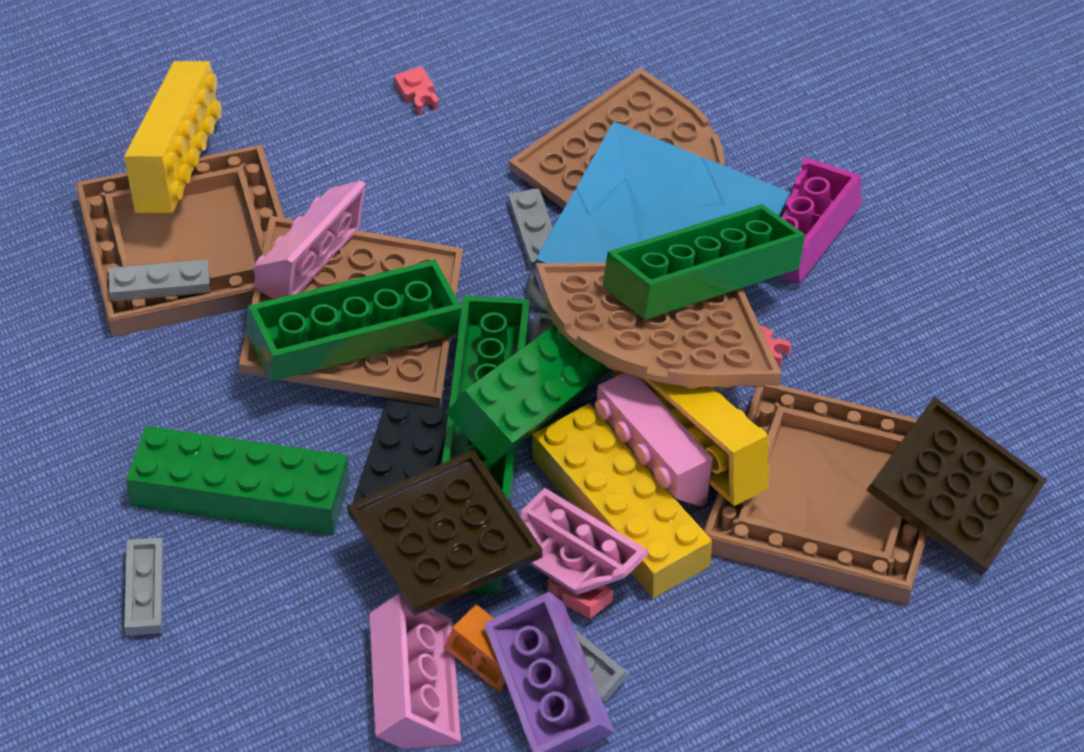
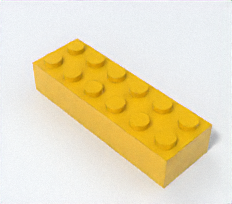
[124,61,222,213]
[612,370,769,506]
[532,403,712,598]

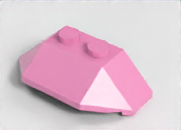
[521,488,648,595]

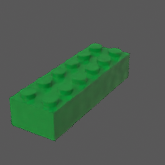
[603,204,805,320]
[245,259,462,382]
[445,325,612,465]
[126,426,350,535]

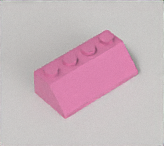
[253,181,366,299]
[595,373,713,507]
[369,593,461,749]

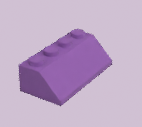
[484,592,615,752]

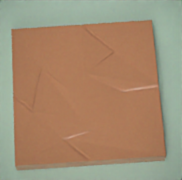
[75,145,284,337]
[704,385,928,605]

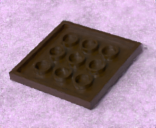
[866,397,1047,576]
[347,450,543,616]

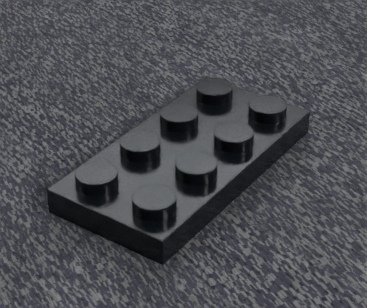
[353,399,448,502]

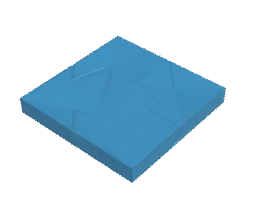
[534,122,790,290]

